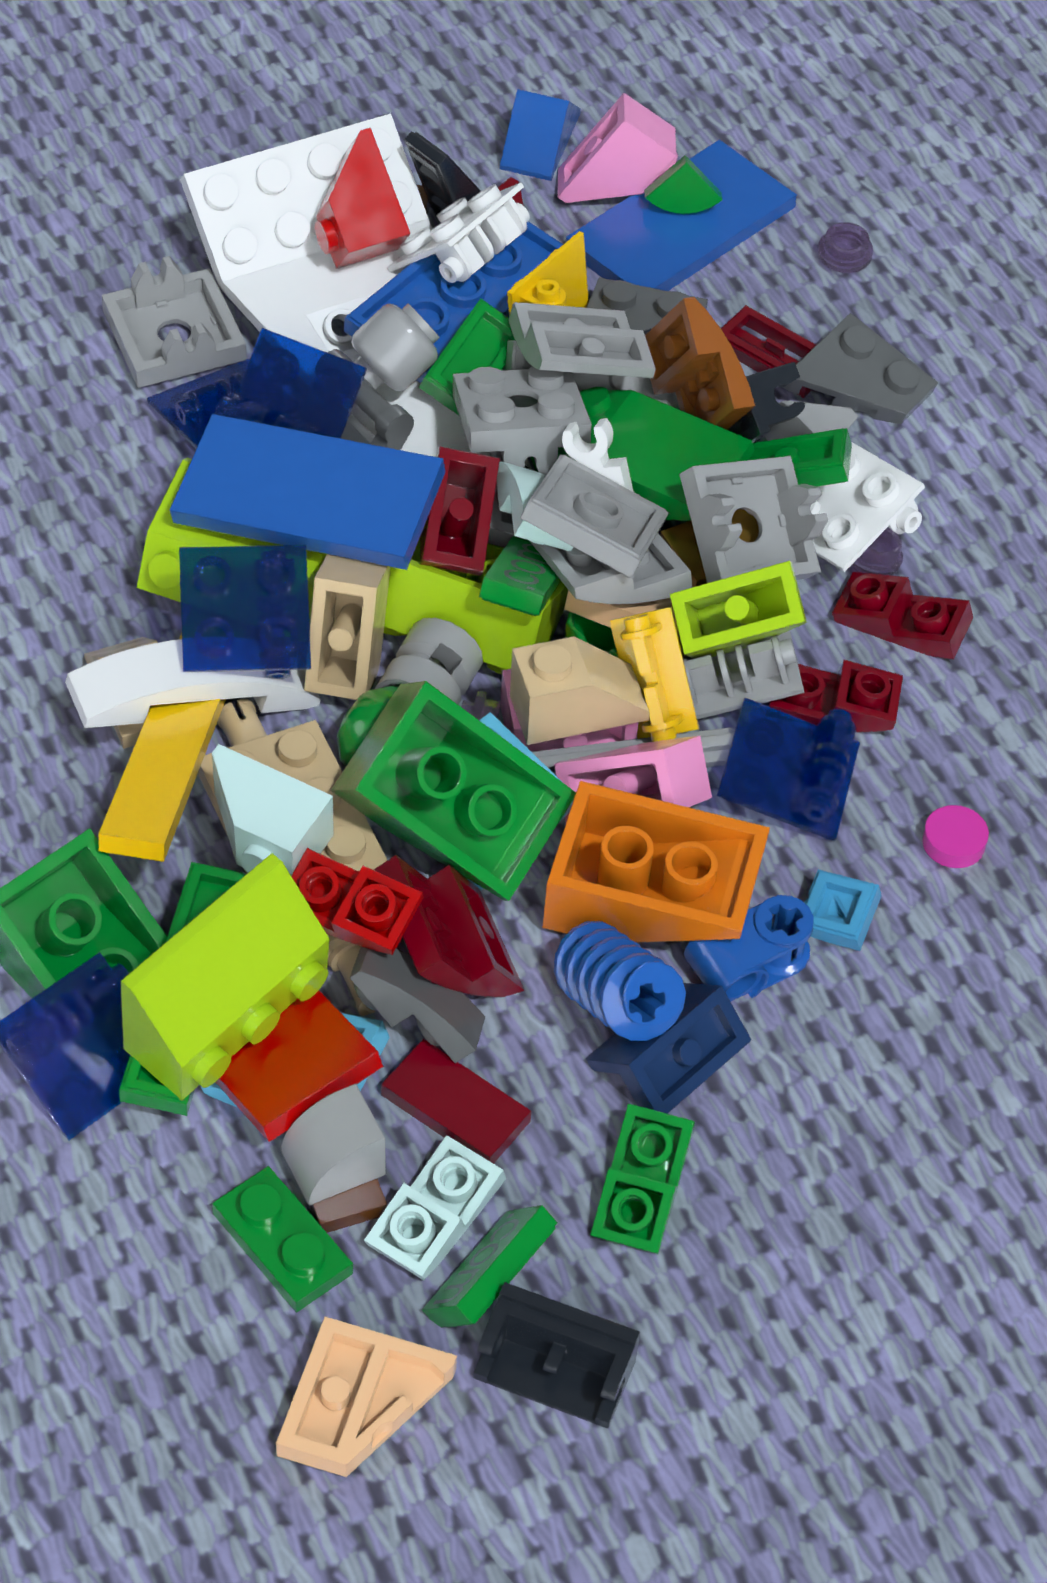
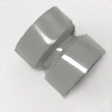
[375,618,483,705]

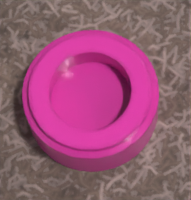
[922,805,989,868]

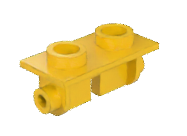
[610,607,699,742]

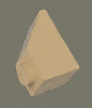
[510,637,650,745]

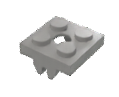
[102,256,247,388]
[453,366,591,474]
[679,456,828,583]

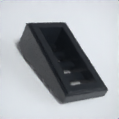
[404,131,481,217]

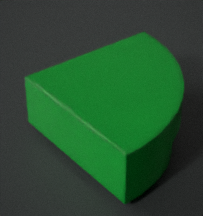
[644,155,723,214]

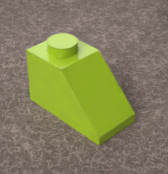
[670,561,807,659]

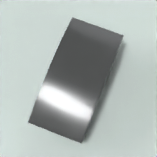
[350,946,485,1063]

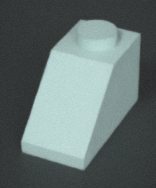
[212,744,334,876]

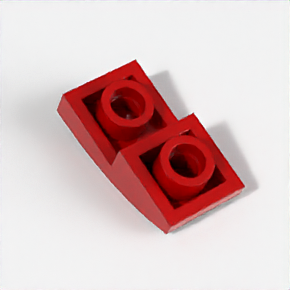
[291,848,424,955]

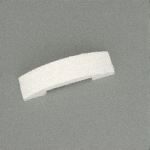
[65,637,321,728]

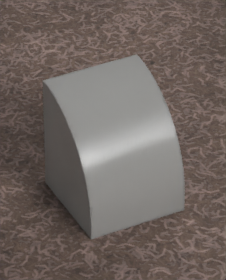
[281,1084,386,1206]

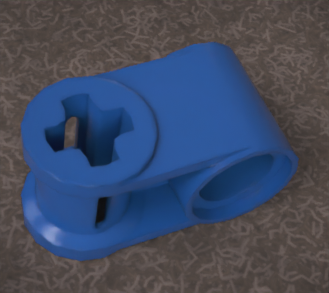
[684,895,814,1002]

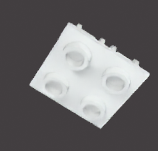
[388,182,530,283]
[810,442,925,572]

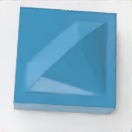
[805,869,882,951]

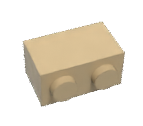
[304,554,390,700]

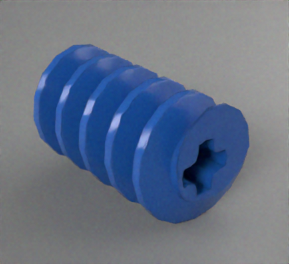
[554,921,686,1041]

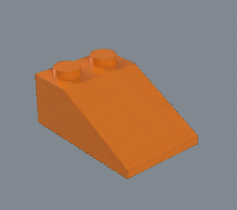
[542,781,770,943]

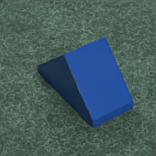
[500,89,581,181]

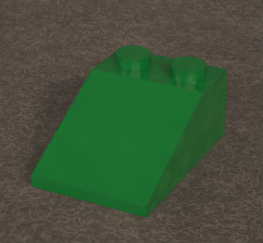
[530,387,755,521]
[331,681,576,901]
[0,828,167,1067]

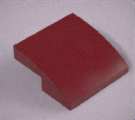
[374,855,525,997]

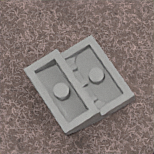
[508,302,656,378]
[530,534,692,604]

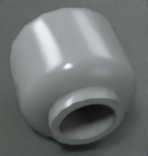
[352,303,440,391]

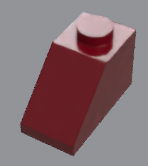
[420,446,500,576]

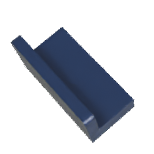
[586,983,752,1114]

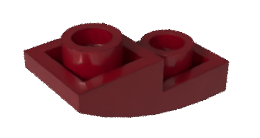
[832,572,974,660]
[765,660,903,732]

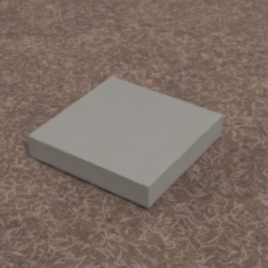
[520,455,668,578]

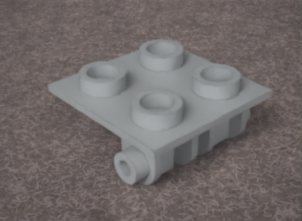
[678,631,804,719]

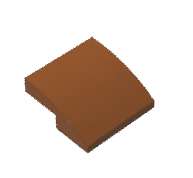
[645,297,755,430]

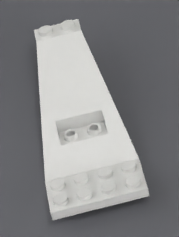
[180,113,532,470]

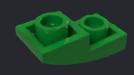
[590,1103,695,1254]

